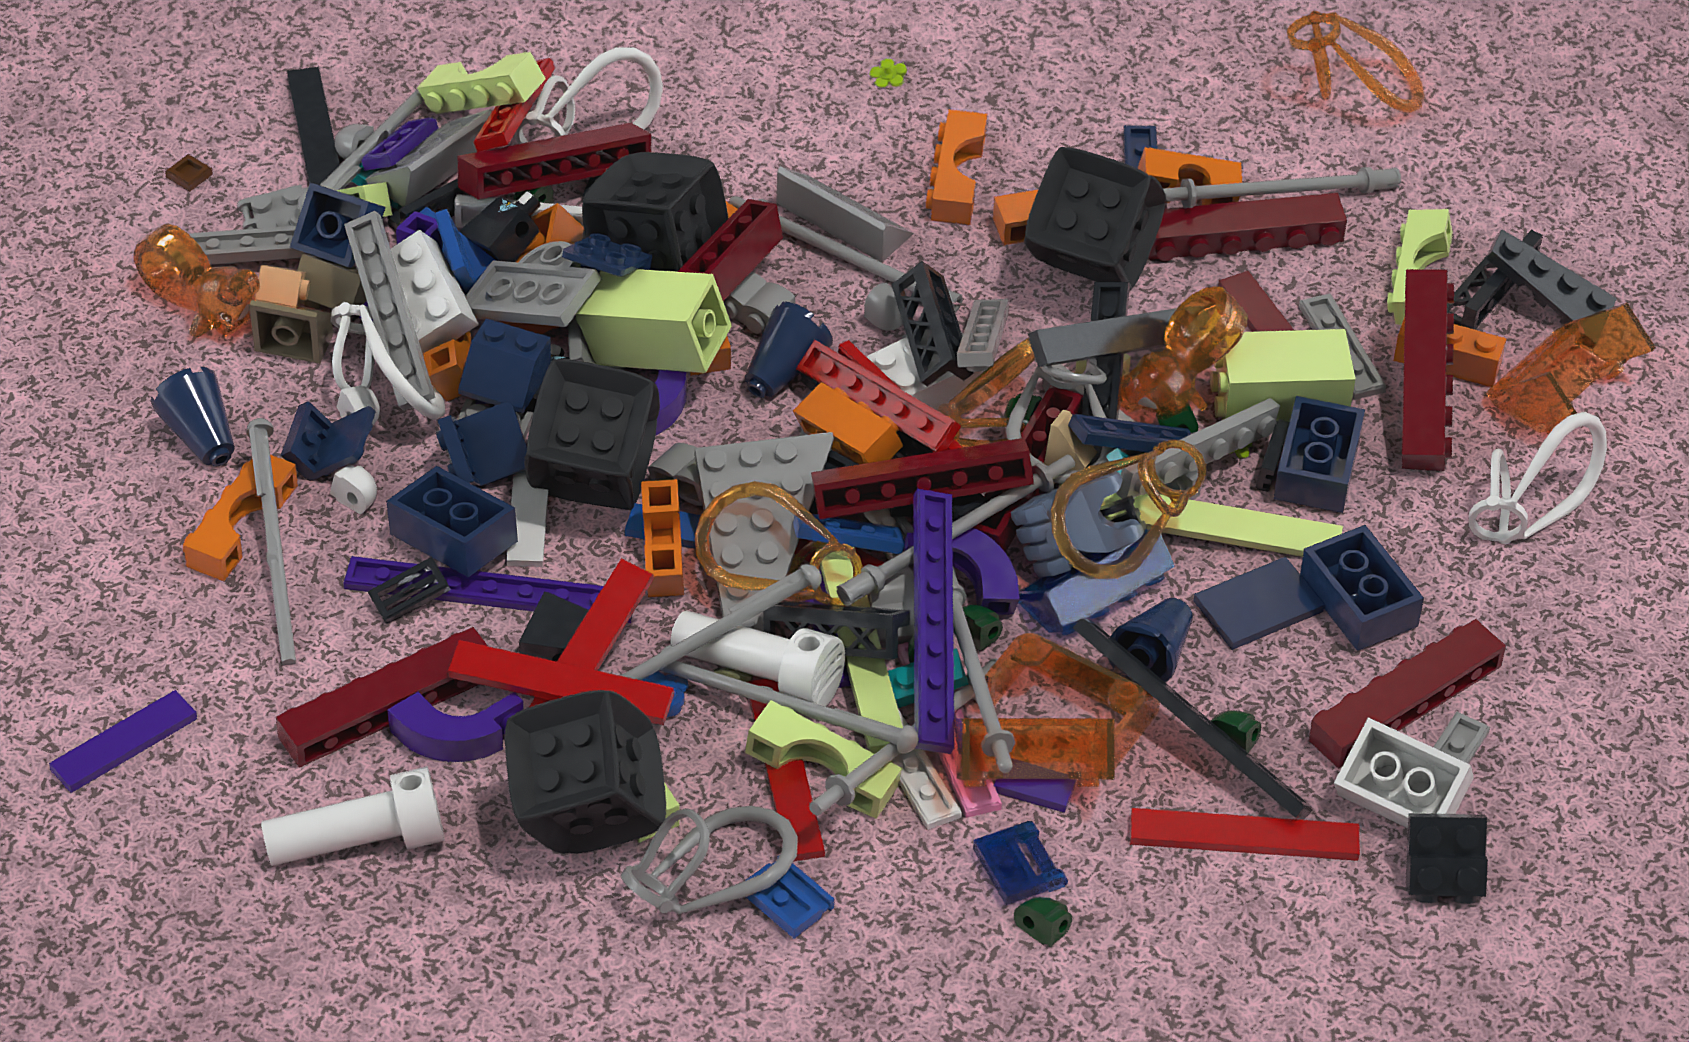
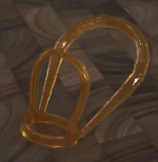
[1287,11,1425,113]
[937,338,1035,447]
[1051,440,1206,579]
[695,481,863,604]

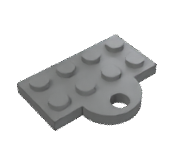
[465,241,601,327]

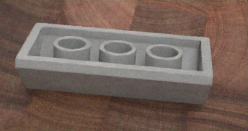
[366,109,492,207]
[777,166,914,262]

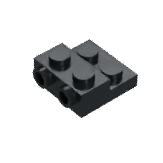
[1406,813,1488,904]

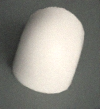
[337,385,380,425]
[330,464,377,514]

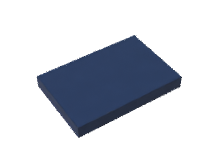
[1193,556,1325,650]

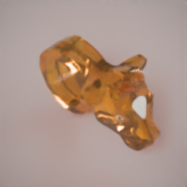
[133,223,260,338]
[1120,286,1248,415]

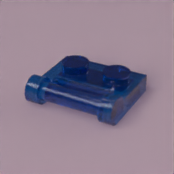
[973,821,1068,905]

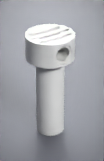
[671,610,845,707]
[261,766,445,866]

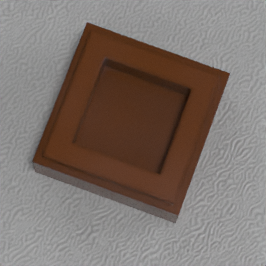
[165,154,213,192]

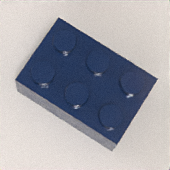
[1273,396,1365,513]
[386,466,518,577]
[1300,525,1424,651]

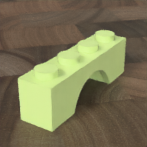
[417,52,546,114]
[1387,209,1453,325]
[745,700,902,819]

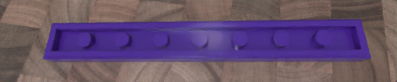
[913,489,955,754]
[343,556,633,623]

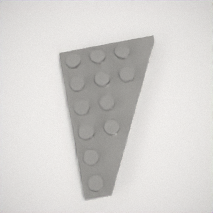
[694,432,834,632]

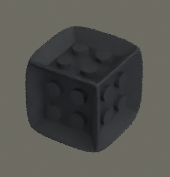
[1024,147,1166,290]
[582,152,729,272]
[524,359,660,510]
[505,690,666,854]

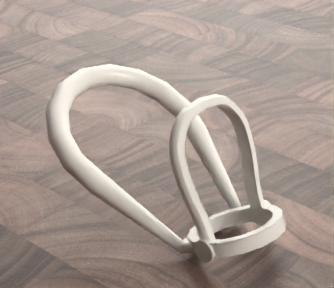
[514,47,663,144]
[331,302,445,420]
[1469,412,1607,544]

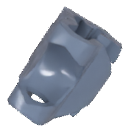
[1011,471,1144,578]

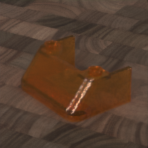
[1486,302,1656,435]
[985,633,1160,775]
[954,718,1115,787]

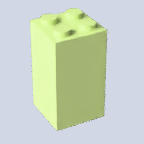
[575,269,732,373]
[1210,329,1356,422]

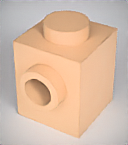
[255,265,310,307]

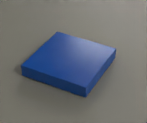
[435,209,476,296]

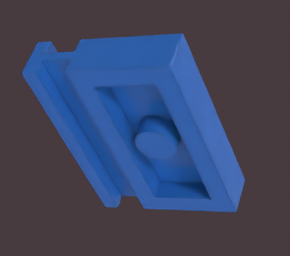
[745,855,835,939]

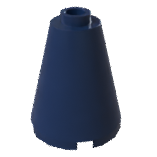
[745,301,833,398]
[150,367,235,466]
[1108,598,1193,687]

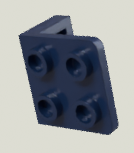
[562,234,652,276]
[280,401,376,481]
[436,402,527,488]

